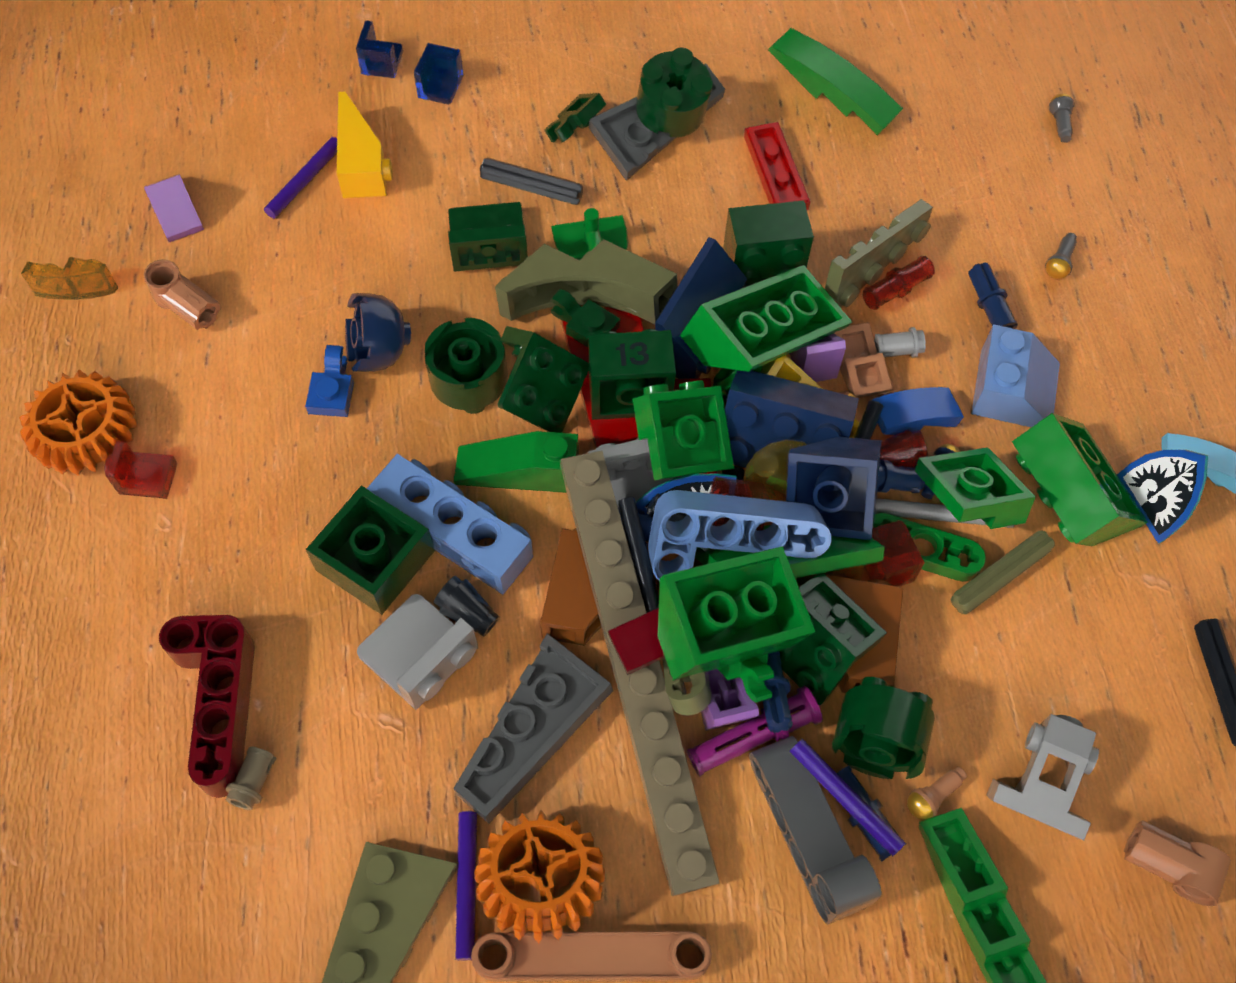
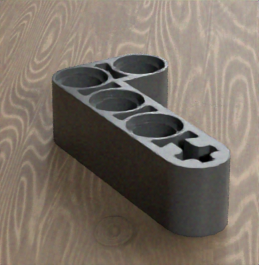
[749,736,882,924]

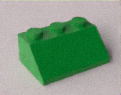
[1012,413,1148,547]
[658,546,815,680]

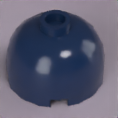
[345,293,411,372]

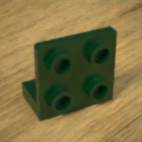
[448,202,528,272]
[498,326,589,433]
[779,573,887,705]

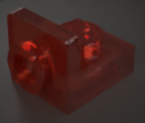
[104,440,178,499]

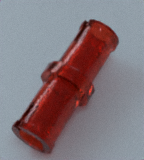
[862,256,935,310]

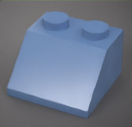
[971,324,1060,427]

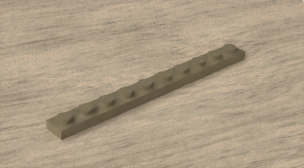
[560,451,720,896]

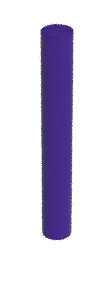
[264,137,337,219]
[789,739,906,857]
[455,811,477,961]

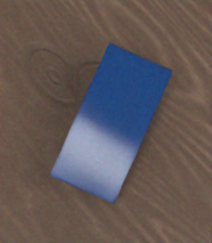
[872,387,964,436]

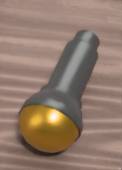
[1049,93,1074,143]
[1045,233,1077,279]

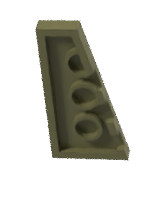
[825,199,933,307]
[322,842,457,983]

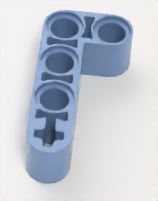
[648,490,831,581]

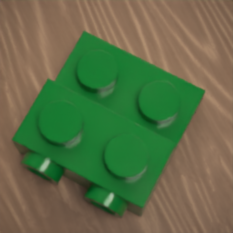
[632,380,734,480]
[915,447,1036,529]

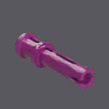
[687,686,823,776]

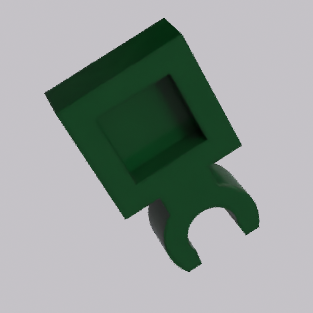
[544,93,606,142]

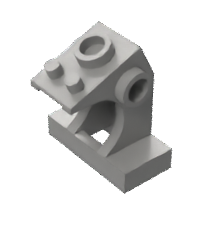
[986,714,1099,841]

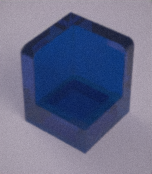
[356,20,403,78]
[414,43,464,104]

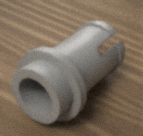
[874,327,926,358]

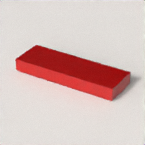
[744,122,810,210]

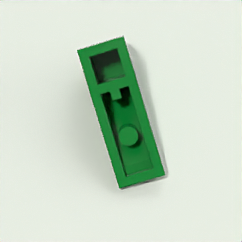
[453,431,579,493]

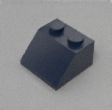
[786,437,882,540]

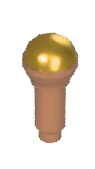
[907,767,967,820]

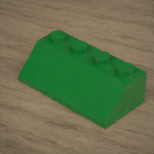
[680,265,852,372]

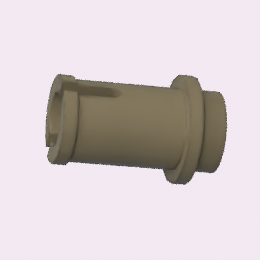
[225,747,276,810]

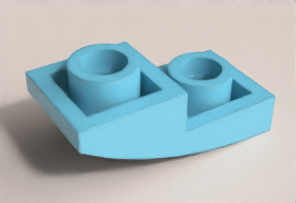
[1161,433,1236,494]

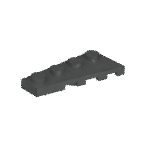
[589,64,725,181]
[453,634,613,823]

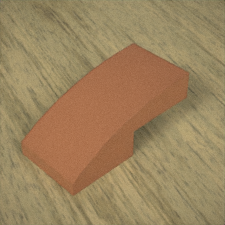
[834,322,892,398]

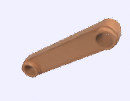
[471,932,712,982]

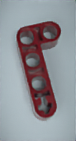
[159,615,255,798]

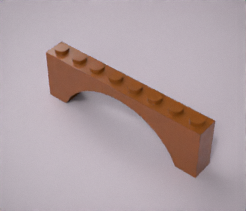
[540,528,903,693]

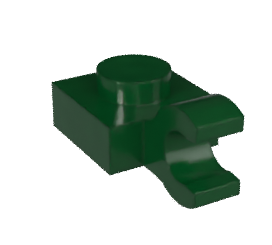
[551,289,620,347]

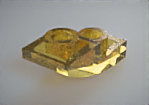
[21,257,118,300]

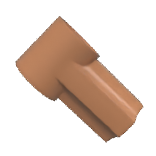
[144,259,221,330]
[1124,820,1231,907]

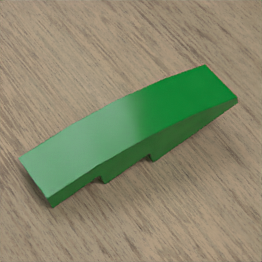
[768,28,903,135]
[919,807,1047,983]

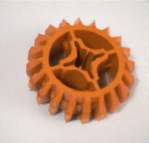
[19,370,137,476]
[474,810,605,943]

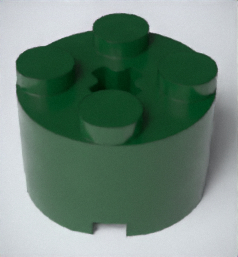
[636,47,713,138]
[425,318,508,414]
[832,676,935,779]

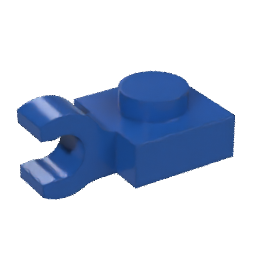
[305,345,354,417]

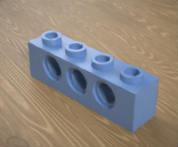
[366,454,533,595]

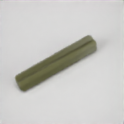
[951,530,1055,614]

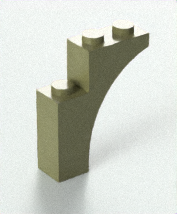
[495,239,678,324]

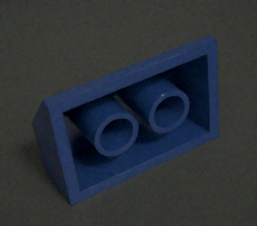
[655,237,747,379]

